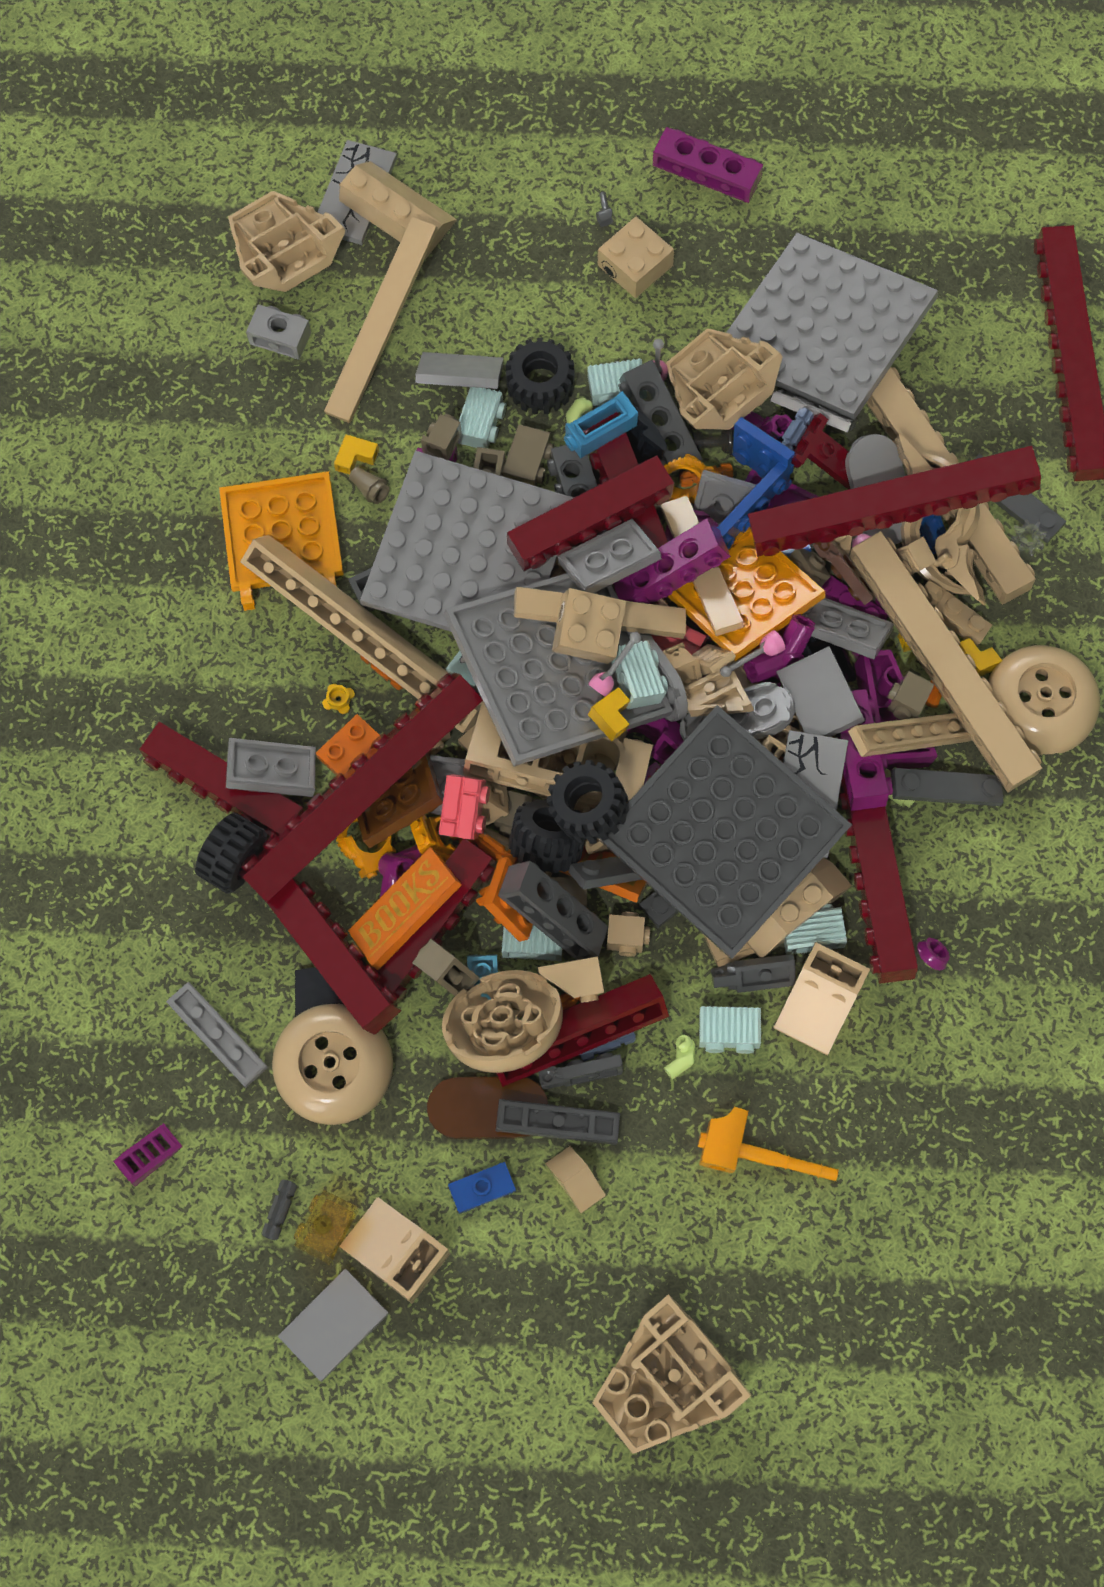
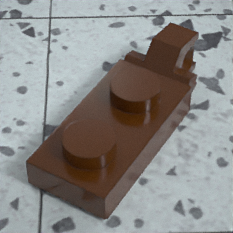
[813,540,874,605]

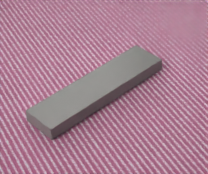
[166,981,268,1088]

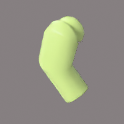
[566,397,593,423]
[664,1035,696,1080]

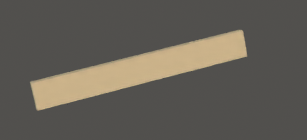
[324,216,438,423]

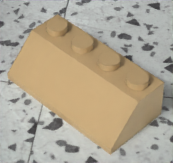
[339,161,457,259]

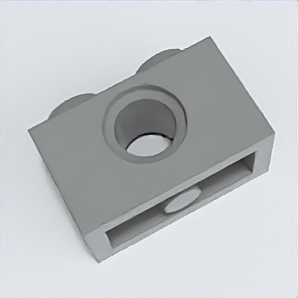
[246,304,311,360]

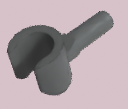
[596,192,613,228]

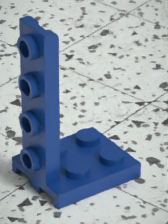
[717,417,795,550]

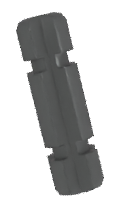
[262,1179,297,1240]

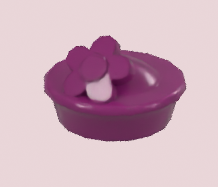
[917,938,950,970]

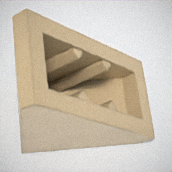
[545,1146,606,1214]

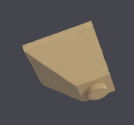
[537,957,604,1003]

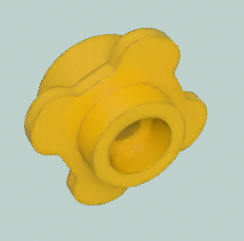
[322,684,355,714]

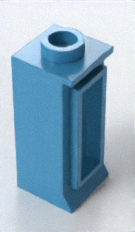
[564,391,638,458]

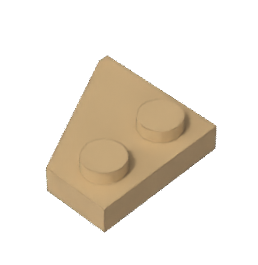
[684,664,754,717]

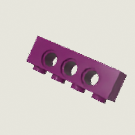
[653,127,763,203]
[613,519,731,604]
[835,689,893,811]

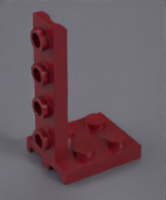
[781,413,850,490]

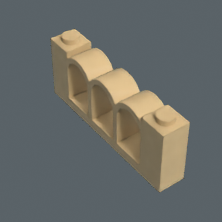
[463,702,653,808]

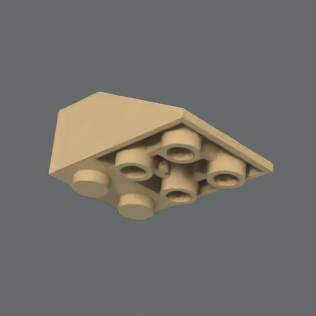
[773,942,870,1056]
[339,1197,450,1304]

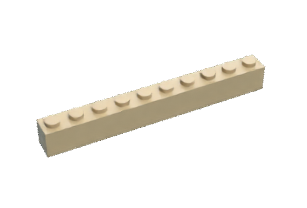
[866,367,1036,605]
[849,531,1042,793]
[240,535,484,733]

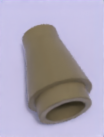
[349,467,389,504]

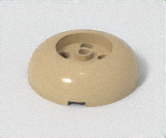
[987,645,1100,755]
[442,970,563,1073]
[272,1004,393,1125]

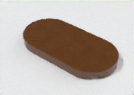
[427,1077,548,1139]

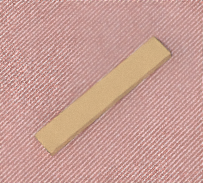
[661,496,744,636]
[514,587,686,639]
[848,713,972,757]

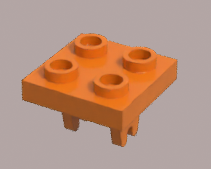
[315,714,380,776]
[476,857,533,942]

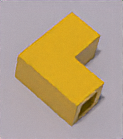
[334,434,379,475]
[959,638,1002,676]
[588,687,631,741]

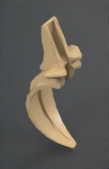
[894,435,984,596]
[920,454,986,605]

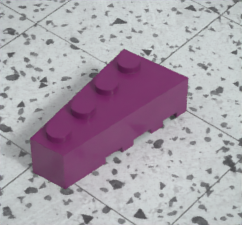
[854,650,938,771]

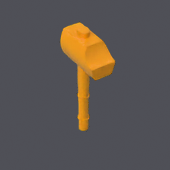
[698,1107,839,1181]

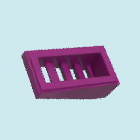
[113,1123,183,1187]

